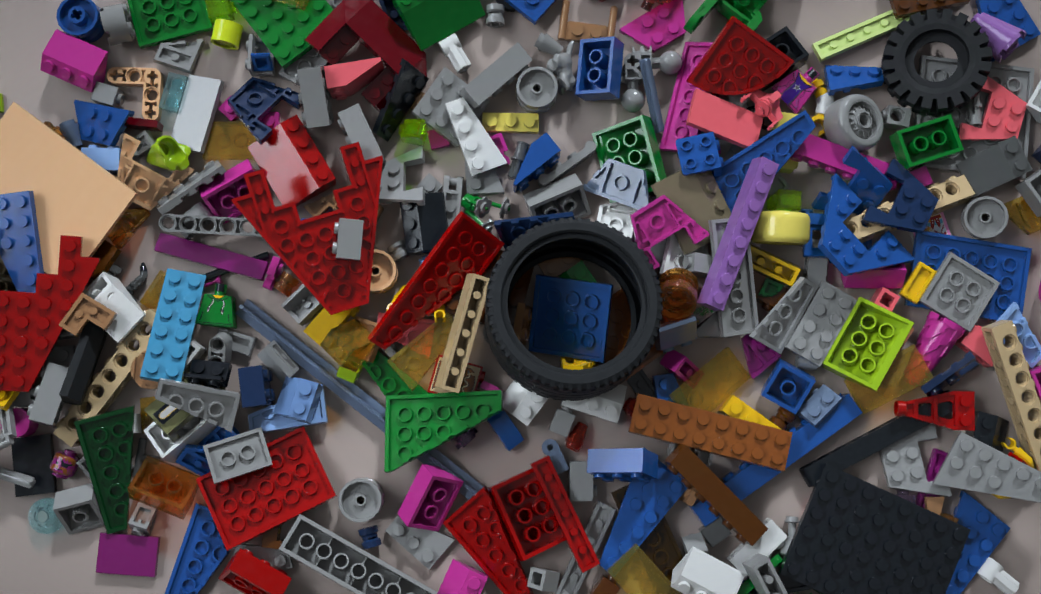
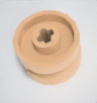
[370,249,399,294]

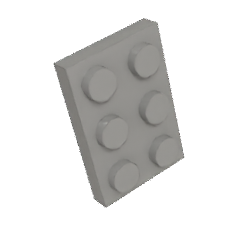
[203,427,273,484]

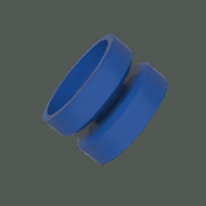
[56,0,105,43]

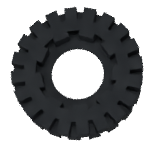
[881,8,993,116]

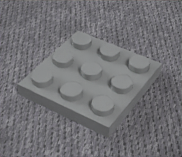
[411,67,490,148]
[919,252,1000,332]

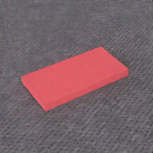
[686,89,764,149]

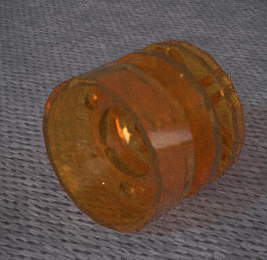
[659,268,699,320]

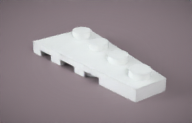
[445,97,507,177]

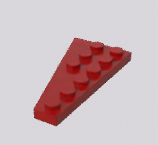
[443,485,534,594]

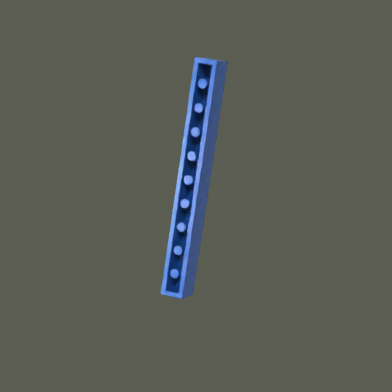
[689,393,863,527]

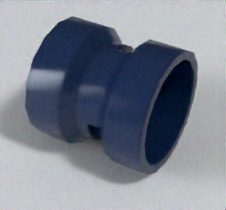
[358,525,382,549]

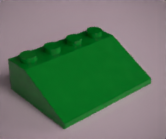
[392,0,486,52]
[592,115,667,203]

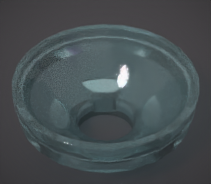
[28,498,62,534]

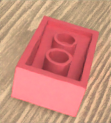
[324,57,385,100]

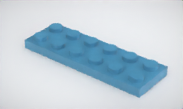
[140,268,206,382]

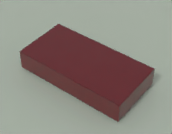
[124,117,164,132]

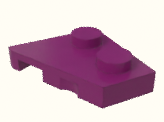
[741,334,782,379]

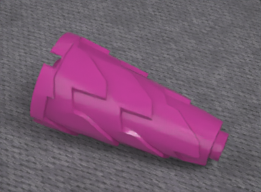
[903,311,966,387]

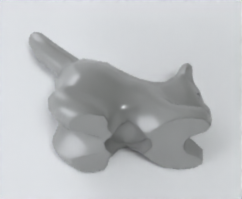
[547,40,577,95]

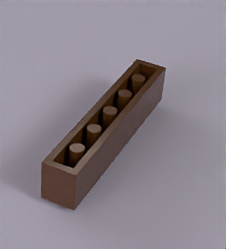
[664,444,768,546]

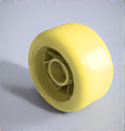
[751,210,811,245]

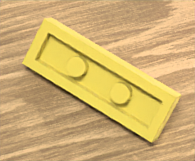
[482,112,539,134]

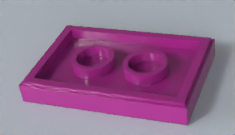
[96,532,160,577]

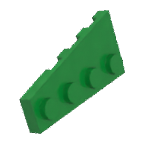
[359,350,430,396]

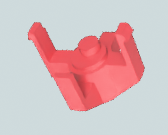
[740,89,783,131]

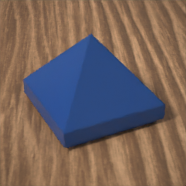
[251,53,274,72]

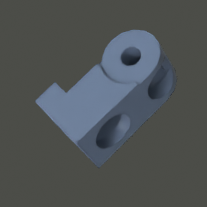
[542,439,569,474]

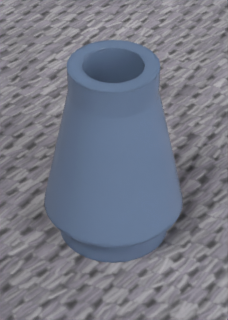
[59,119,83,148]

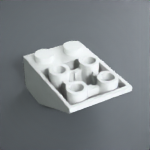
[83,272,146,343]

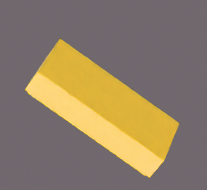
[899,261,937,304]

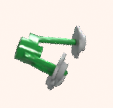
[461,193,511,232]

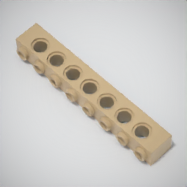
[843,175,975,243]
[54,308,156,447]
[981,320,1041,472]

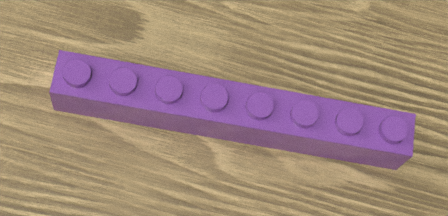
[697,156,779,311]

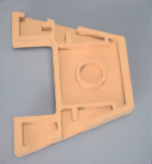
[117,133,194,211]

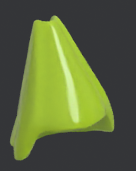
[146,135,191,171]

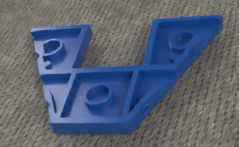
[818,173,915,276]

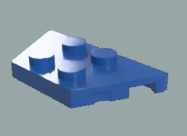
[74,100,134,147]

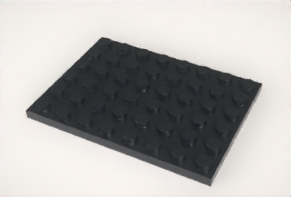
[778,463,971,594]

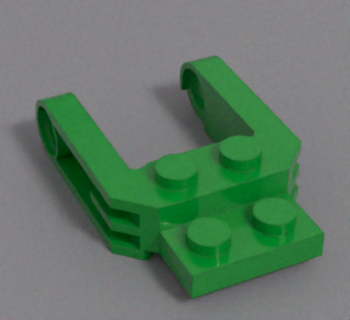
[683,0,767,34]

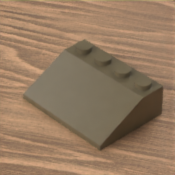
[651,170,731,255]

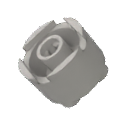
[100,3,137,46]

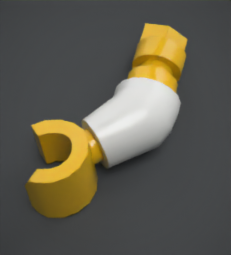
[811,78,834,138]

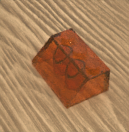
[128,455,201,520]

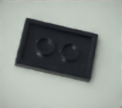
[11,434,57,497]

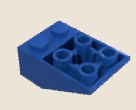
[513,132,561,193]

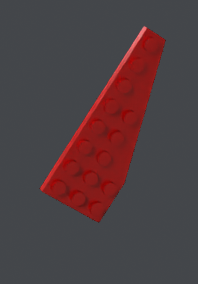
[368,211,504,350]

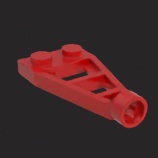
[894,391,975,431]

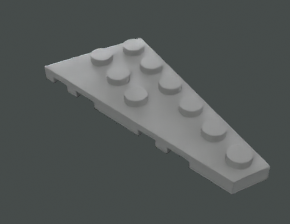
[932,431,1041,503]

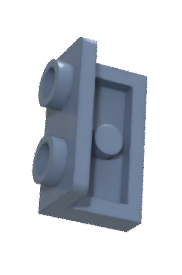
[798,384,842,428]

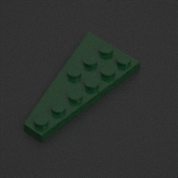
[74,405,135,534]

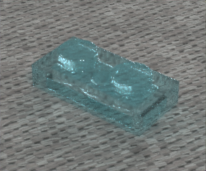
[159,72,188,114]

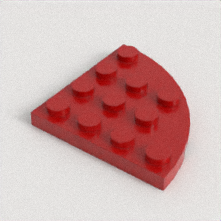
[686,16,794,95]

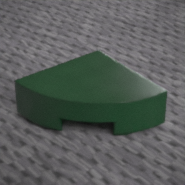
[757,277,784,297]

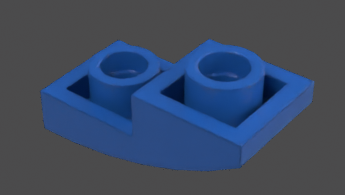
[487,409,524,451]

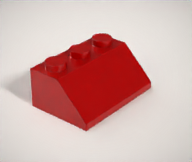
[218,548,292,594]

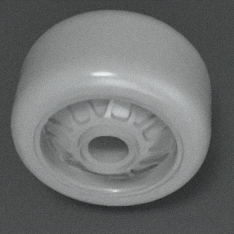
[823,94,883,152]

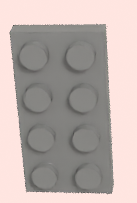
[785,280,857,367]

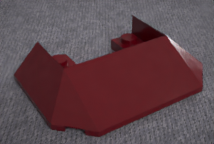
[305,0,427,112]

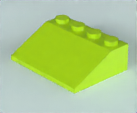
[822,297,914,392]

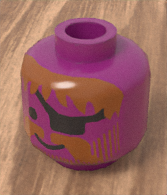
[50,449,79,479]

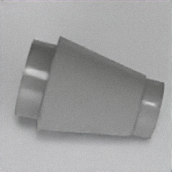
[534,33,563,55]

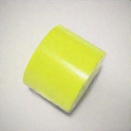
[211,19,243,50]

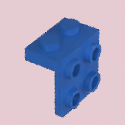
[676,132,724,177]

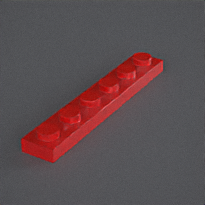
[530,455,600,573]

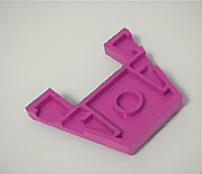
[630,195,710,270]

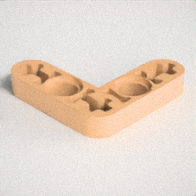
[106,67,164,121]

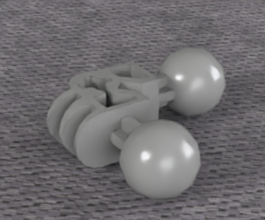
[621,46,682,112]

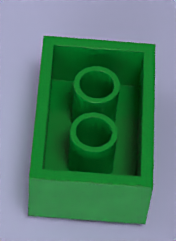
[889,114,964,170]

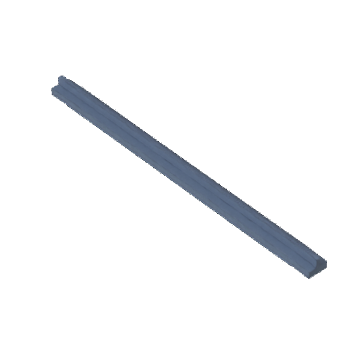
[235,299,484,500]

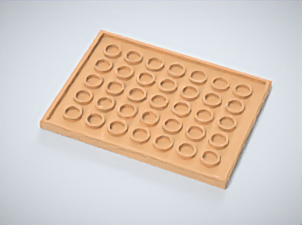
[0,102,138,274]

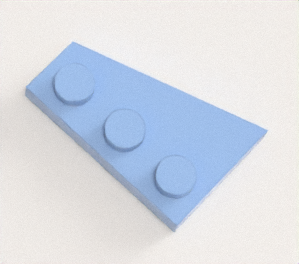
[996,302,1041,369]

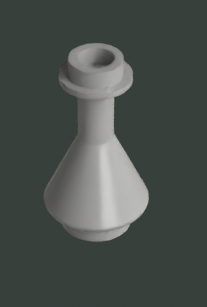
[780,516,800,560]

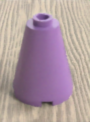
[970,12,1027,63]

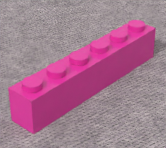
[790,134,897,191]

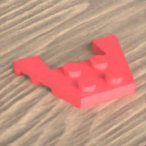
[958,76,1027,141]

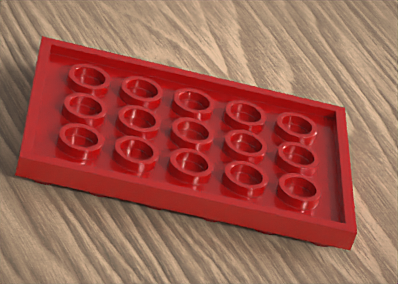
[196,426,337,551]

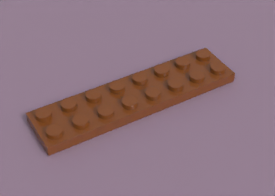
[628,393,793,472]

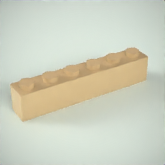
[435,273,490,393]

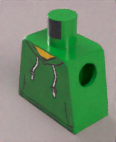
[196,284,237,329]

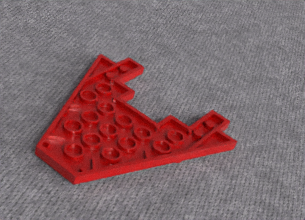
[231,142,383,315]
[0,235,101,392]

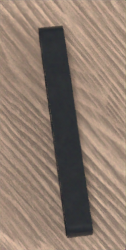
[799,390,952,487]

